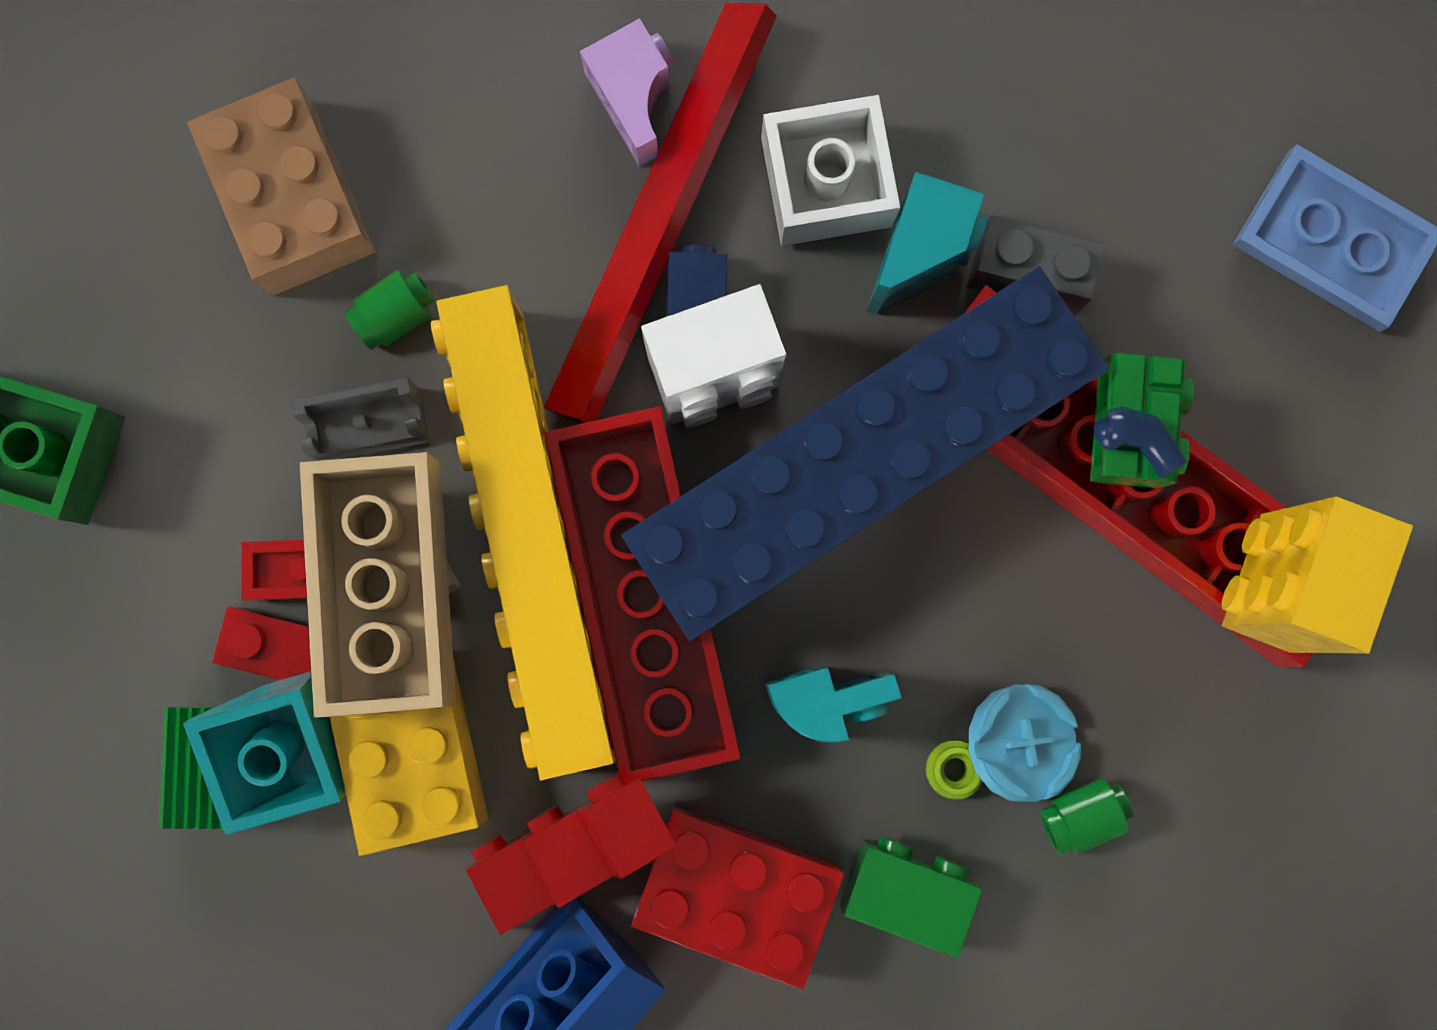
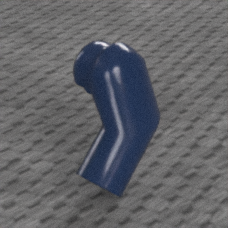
[1094,406,1187,478]

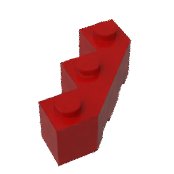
[465,774,677,935]

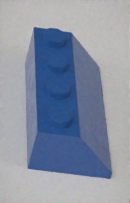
[445,897,666,1030]

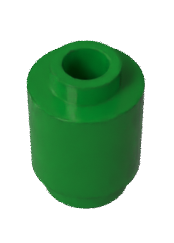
[345,269,435,350]
[1039,778,1134,855]

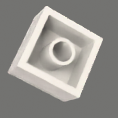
[761,95,900,246]

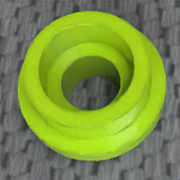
[925,740,983,800]

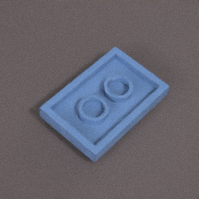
[1232,144,1437,332]

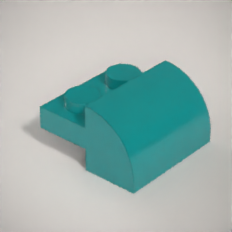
[764,666,901,742]

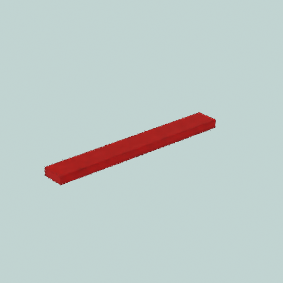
[543,3,777,423]

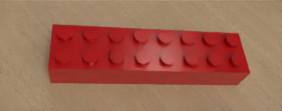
[964,285,1314,668]

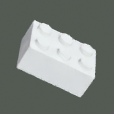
[641,284,786,428]

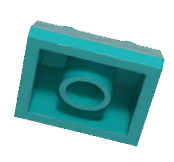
[866,172,988,315]
[183,671,346,836]

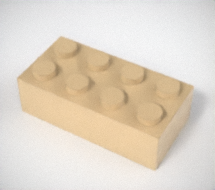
[300,452,456,718]

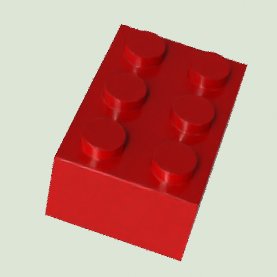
[631,803,844,990]

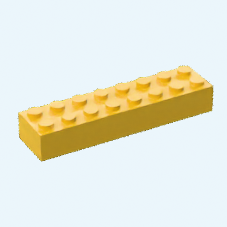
[431,285,616,781]

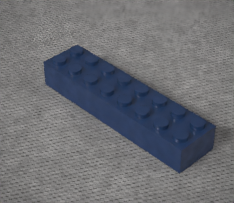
[621,266,1110,642]

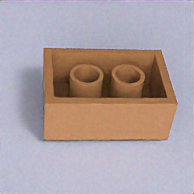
[187,77,376,296]

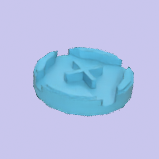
[969,684,1081,802]

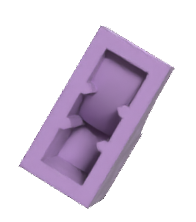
[580,18,673,167]

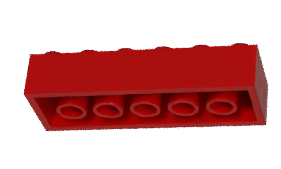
[544,406,741,783]

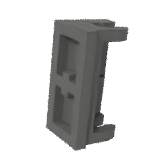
[291,378,430,461]

